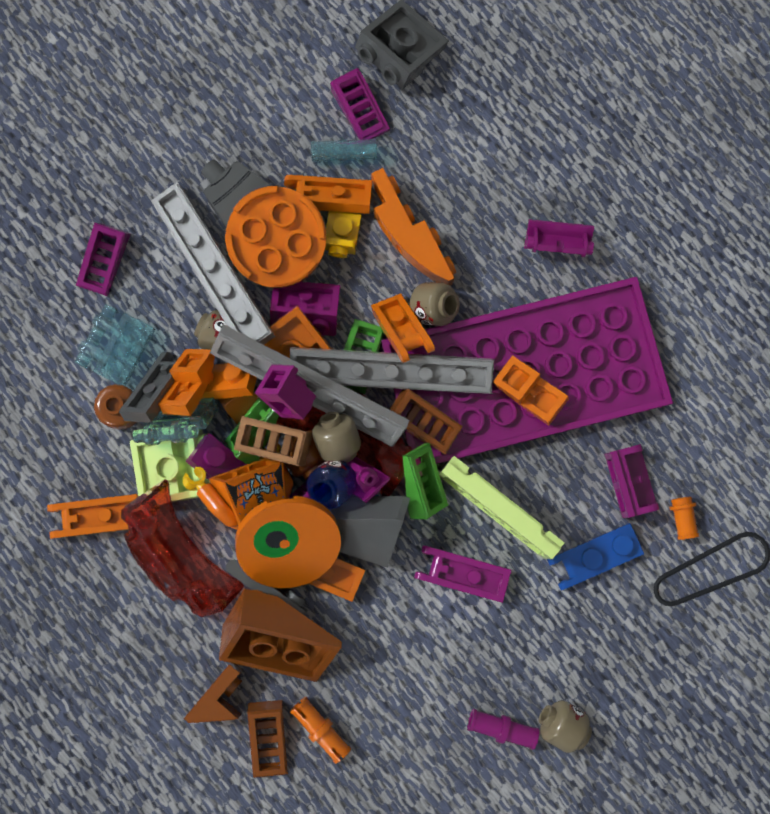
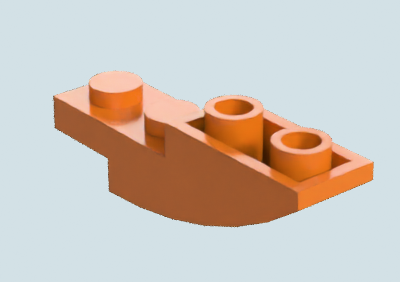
[371,168,456,286]

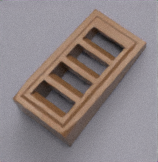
[233,416,313,466]

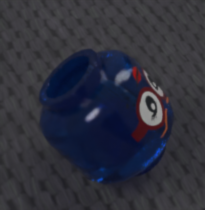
[307,461,357,510]

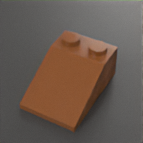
[219,588,342,682]

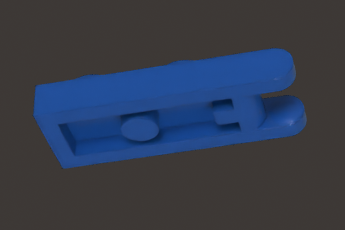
[547,523,644,590]

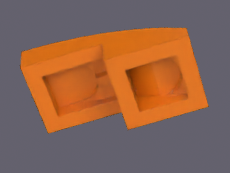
[158,349,215,416]
[493,355,569,426]

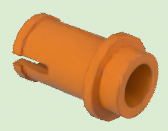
[669,496,699,540]

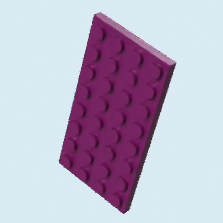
[381,277,673,465]

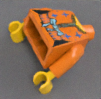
[183,443,293,530]

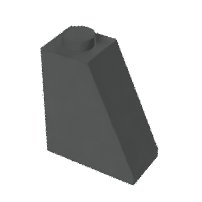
[322,496,410,568]

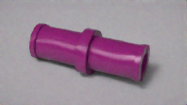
[467,709,540,750]

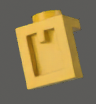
[325,211,361,258]

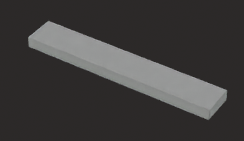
[151,182,276,345]
[210,324,409,447]
[290,347,494,394]

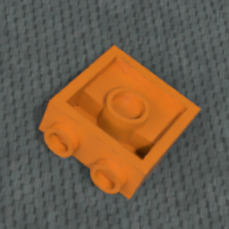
[264,305,332,358]

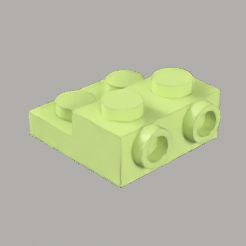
[130,428,210,507]

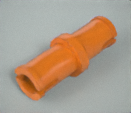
[290,697,351,764]

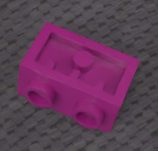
[270,282,340,336]

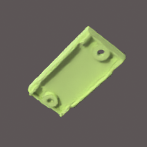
[439,456,565,559]

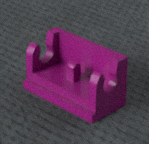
[604,444,660,518]

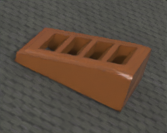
[389,389,463,455]
[247,700,288,778]

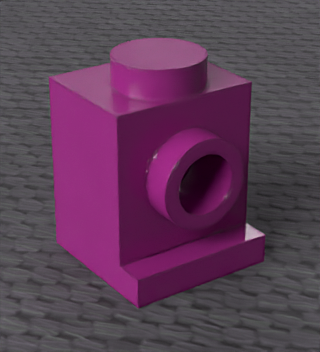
[255,364,316,419]

